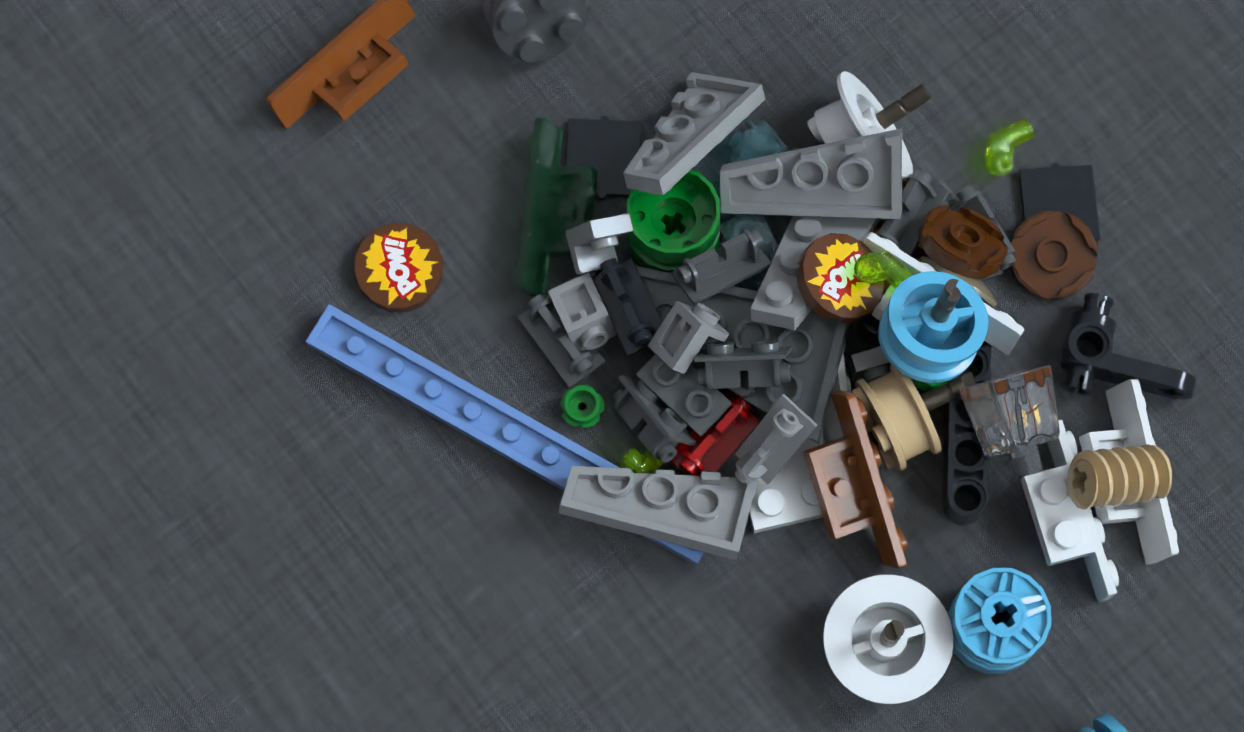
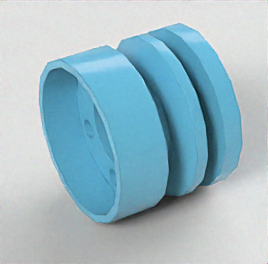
[948,568,1051,674]

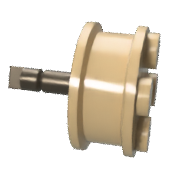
[851,364,977,471]

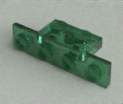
[515,118,598,298]

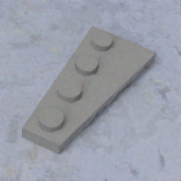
[623,72,765,195]
[720,128,902,219]
[751,216,886,330]
[559,466,758,560]

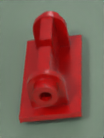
[670,393,760,476]

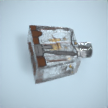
[959,365,1060,478]

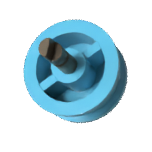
[878,271,989,383]

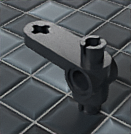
[1060,293,1196,400]

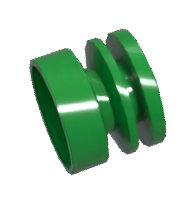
[627,170,720,273]

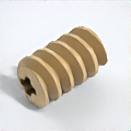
[1067,444,1172,510]

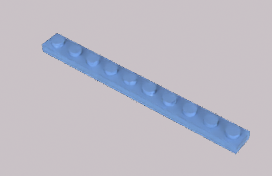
[306,304,705,566]

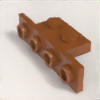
[266,0,416,129]
[803,390,907,569]

